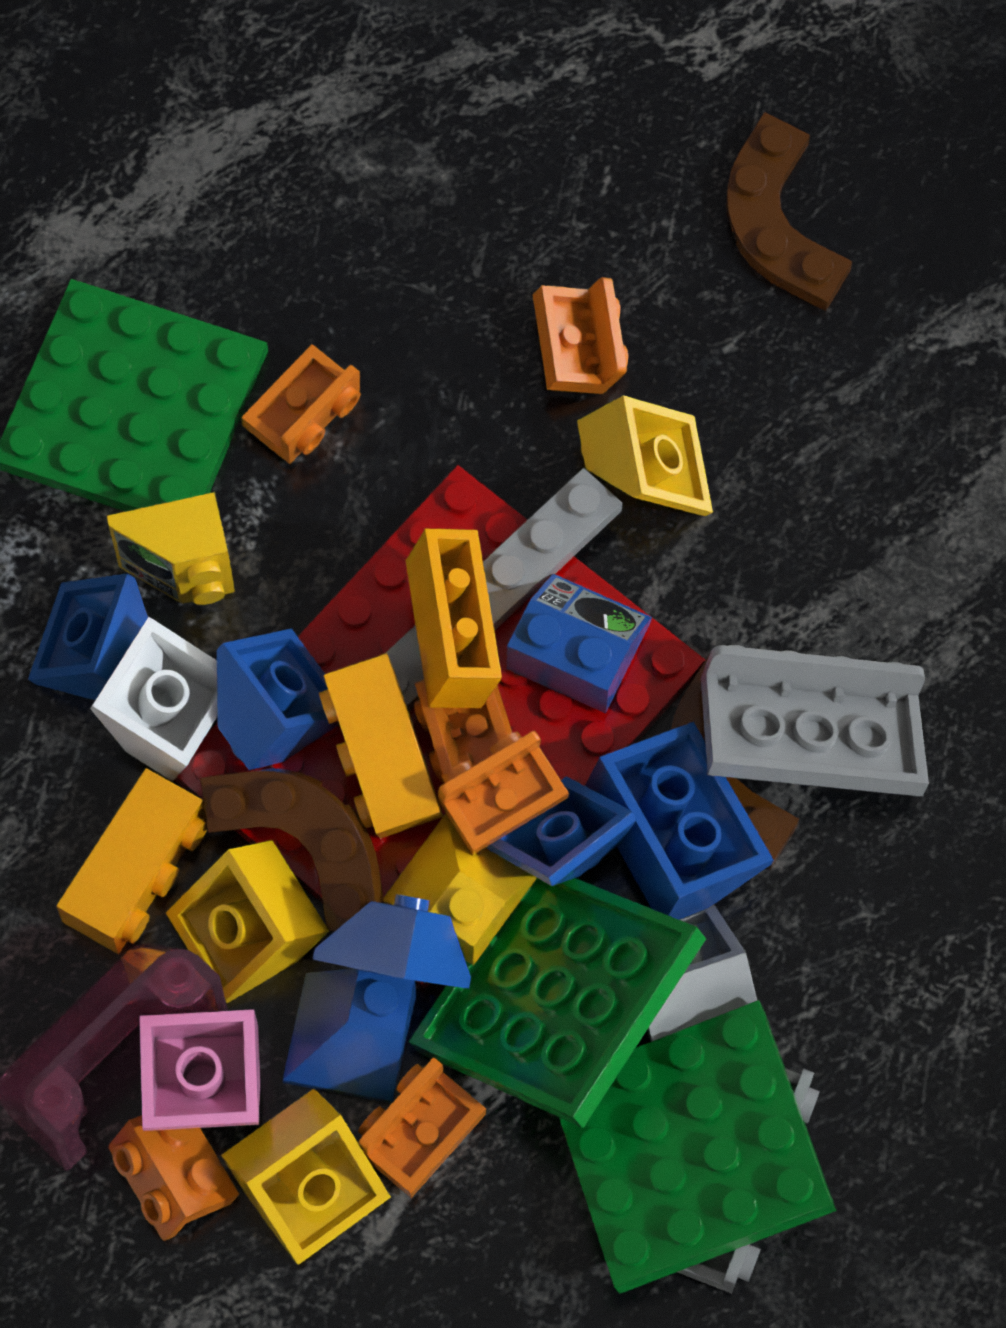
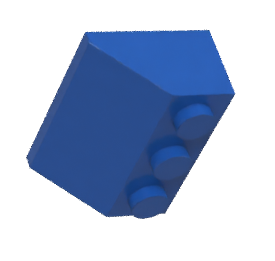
[585,722,773,920]

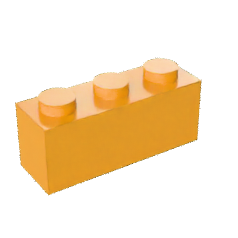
[406,529,502,708]
[319,653,444,838]
[56,768,208,954]

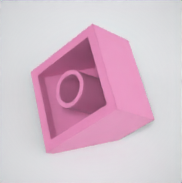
[140,1010,260,1131]

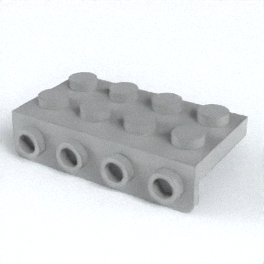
[701,645,929,796]

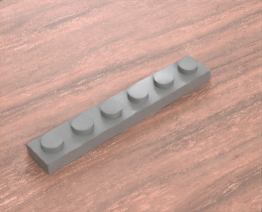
[385,468,622,712]

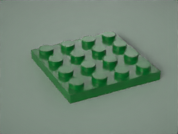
[0,279,268,512]
[409,878,706,1128]
[560,1000,837,1294]

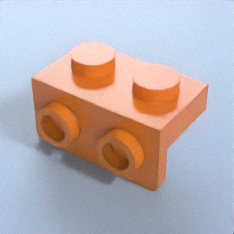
[533,277,628,394]
[241,344,361,464]
[414,679,512,783]
[437,730,569,855]
[358,1058,486,1198]
[109,1115,239,1241]

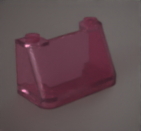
[0,943,228,1172]

